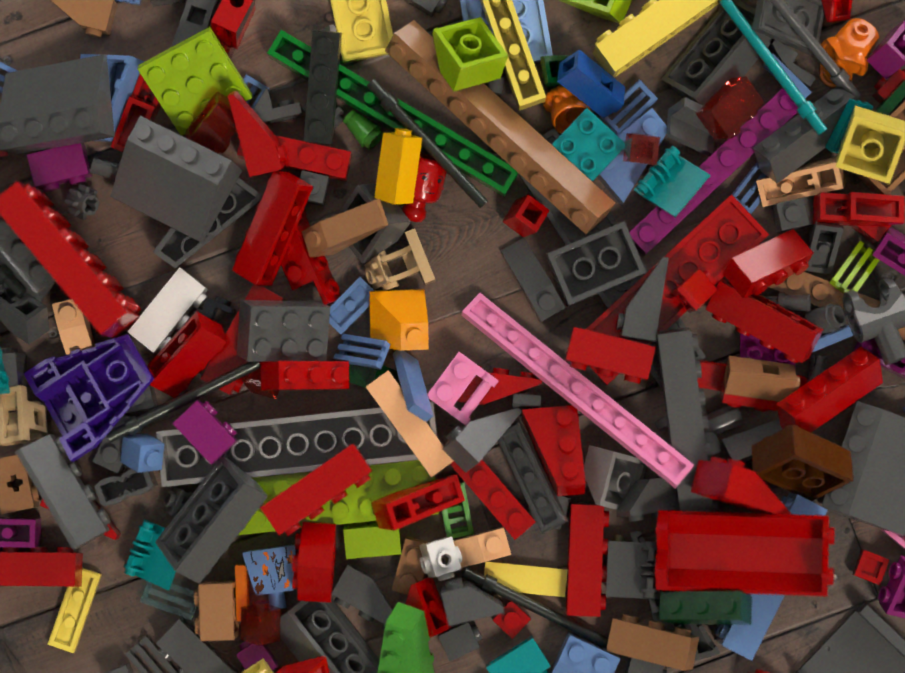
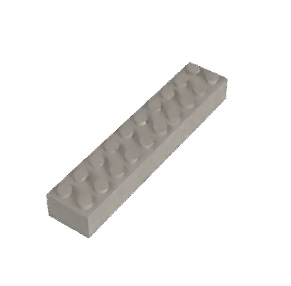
[156,402,437,487]

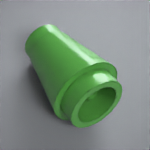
[343,110,383,150]

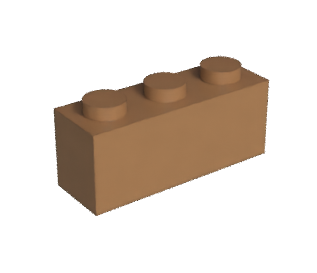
[606,614,699,671]

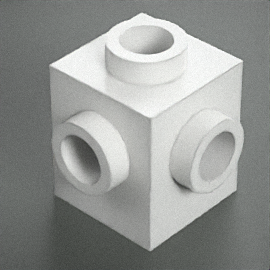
[419,537,462,581]

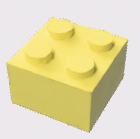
[836,106,905,184]

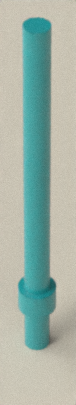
[719,0,828,135]

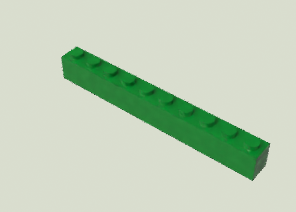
[267,30,518,197]

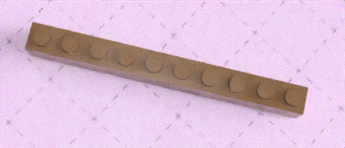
[385,20,616,234]

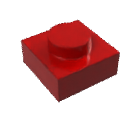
[852,549,890,585]
[492,601,531,639]

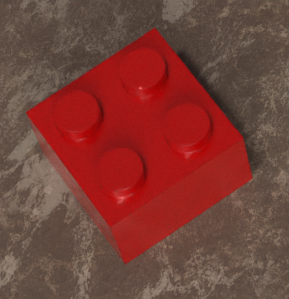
[292,522,336,603]

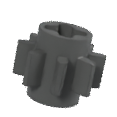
[64,184,100,220]

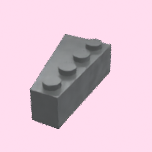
[153,178,263,269]

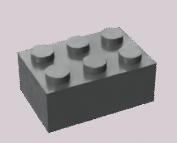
[546,221,646,307]
[237,300,330,362]

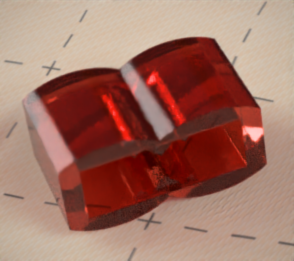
[186,92,237,154]

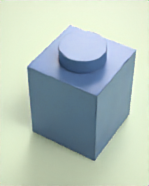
[120,433,165,473]

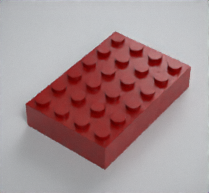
[0,181,142,338]

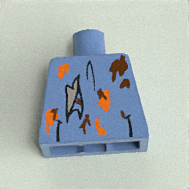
[243,544,296,610]

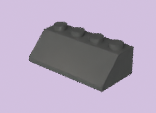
[661,0,775,111]
[15,434,111,549]
[155,456,268,584]
[271,599,380,673]

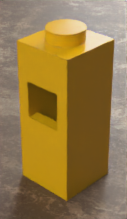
[374,128,422,204]

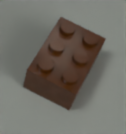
[751,424,854,501]

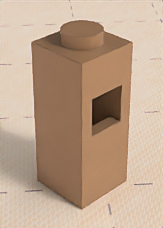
[723,356,800,402]

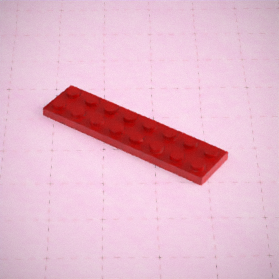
[585,194,769,385]

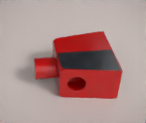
[211,0,255,49]

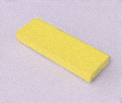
[484,561,568,597]
[47,567,102,653]

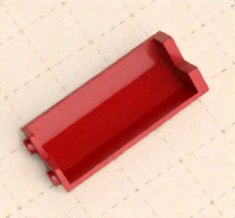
[655,510,835,597]

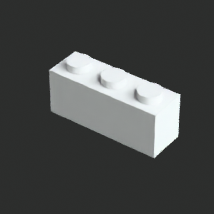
[128,267,208,353]

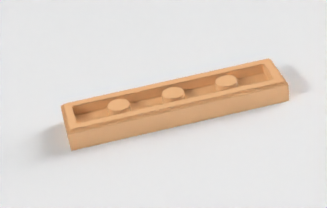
[366,370,453,477]

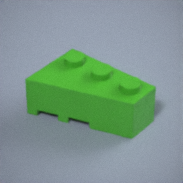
[378,602,435,673]

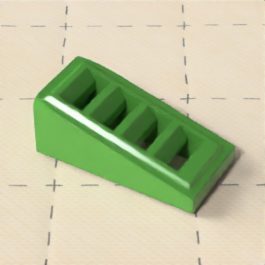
[441,477,474,539]

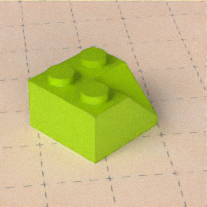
[432,17,508,92]

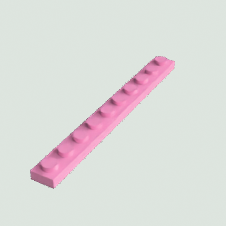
[461,293,694,488]

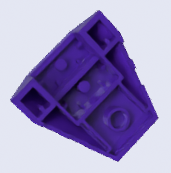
[23,334,154,462]

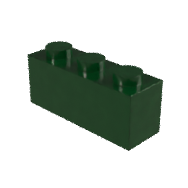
[660,591,752,625]

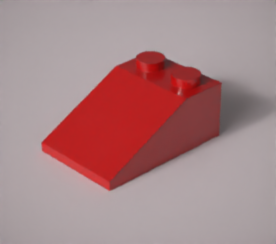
[691,457,791,514]

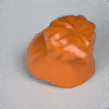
[543,85,592,135]

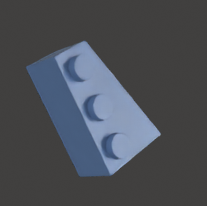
[80,54,145,142]
[597,108,667,206]

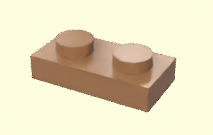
[392,536,428,595]

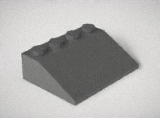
[0,54,115,155]
[110,116,243,243]
[822,401,905,536]

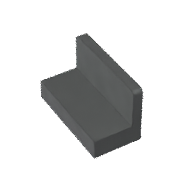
[667,97,728,156]

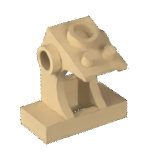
[364,228,436,291]
[0,385,48,446]

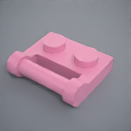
[428,352,499,425]

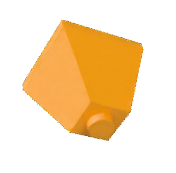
[369,289,429,351]

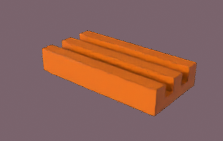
[235,564,250,621]

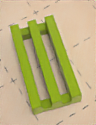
[829,240,880,294]

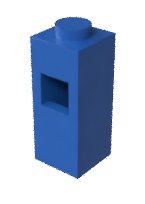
[557,49,625,119]

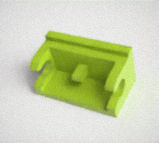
[343,521,401,559]

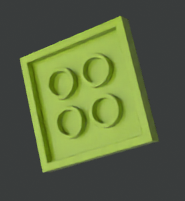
[138,27,252,136]

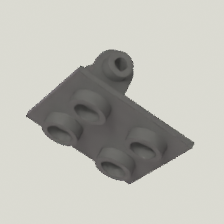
[606,541,662,600]

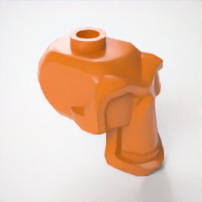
[819,18,880,88]

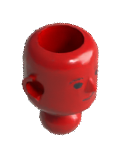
[401,153,447,222]

